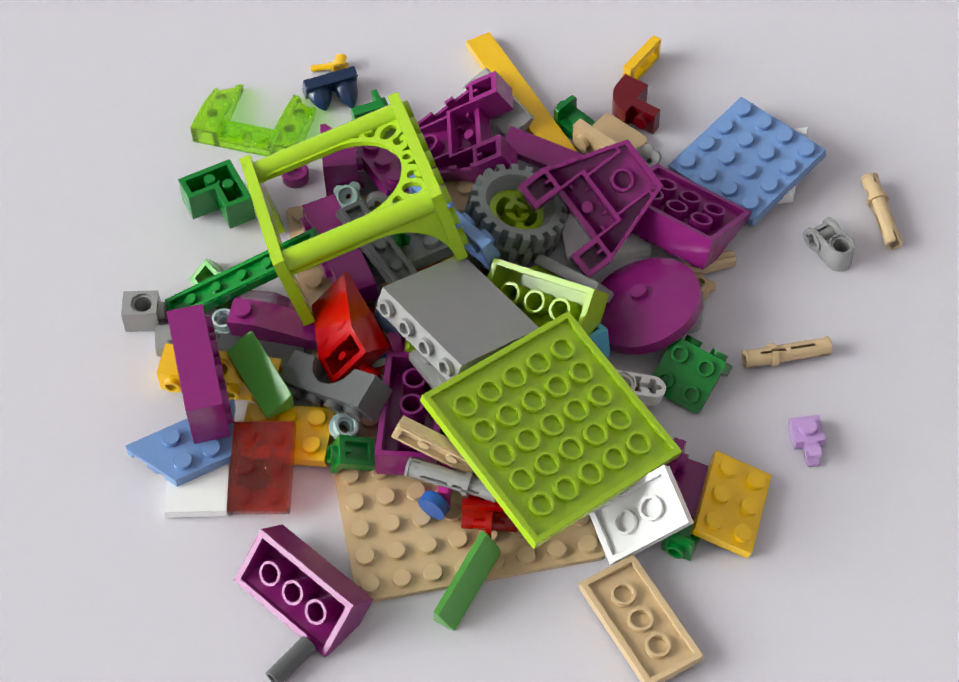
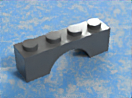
[280,350,393,422]

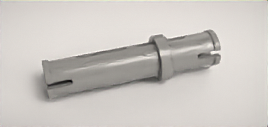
[404,456,496,503]

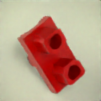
[461,495,518,538]

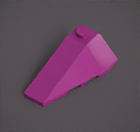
[226,290,317,350]

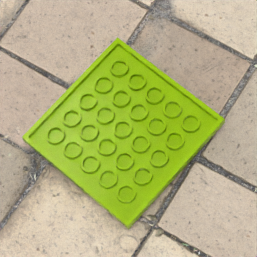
[420,311,682,549]

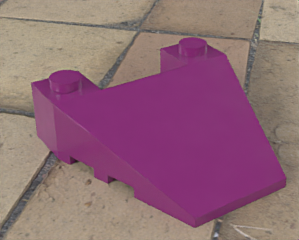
[418,71,518,182]
[517,139,663,278]

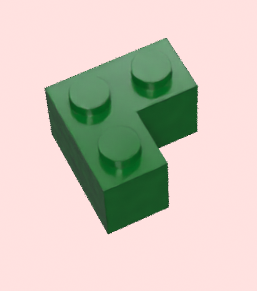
[178,159,256,229]

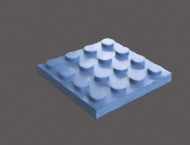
[668,97,826,227]

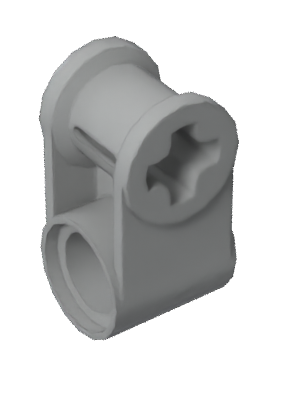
[803,217,855,271]

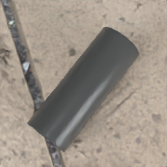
[266,636,316,682]

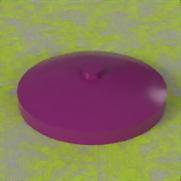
[600,258,703,355]

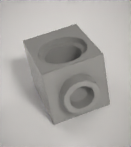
[121,290,167,332]

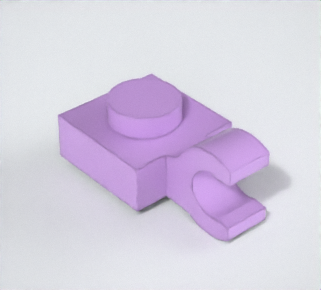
[788,415,826,467]

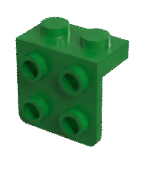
[650,335,733,413]

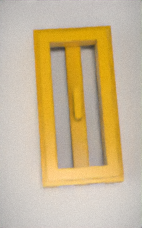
[622,35,661,80]

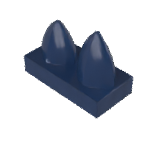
[302,66,358,111]

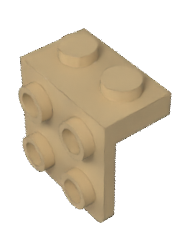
[572,113,647,154]

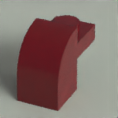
[612,74,660,134]

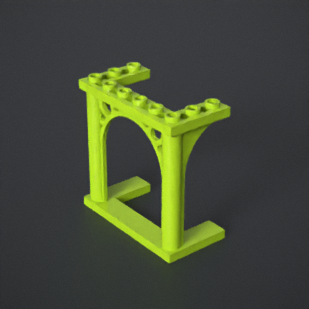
[239,92,469,326]

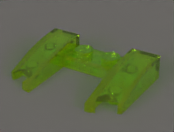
[190,84,316,157]

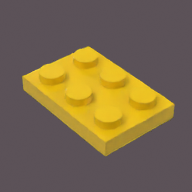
[236,403,337,467]
[690,450,772,558]

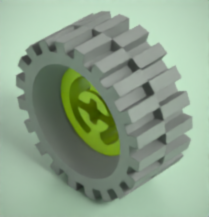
[464,164,569,267]

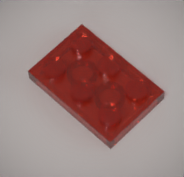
[227,421,296,514]

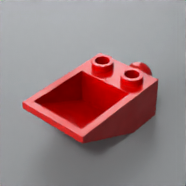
[312,272,391,383]

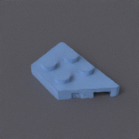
[125,398,236,487]

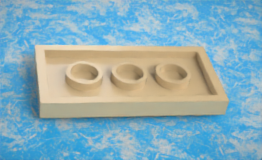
[579,554,704,682]

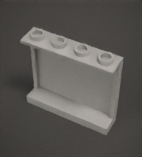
[376,256,539,380]

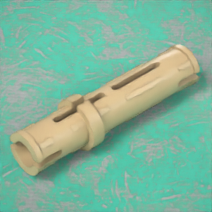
[861,172,903,250]
[741,336,833,369]

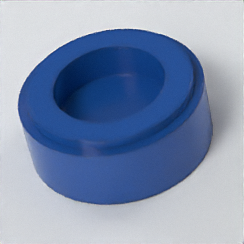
[418,491,450,520]

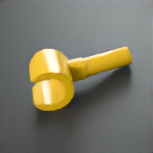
[310,53,349,72]

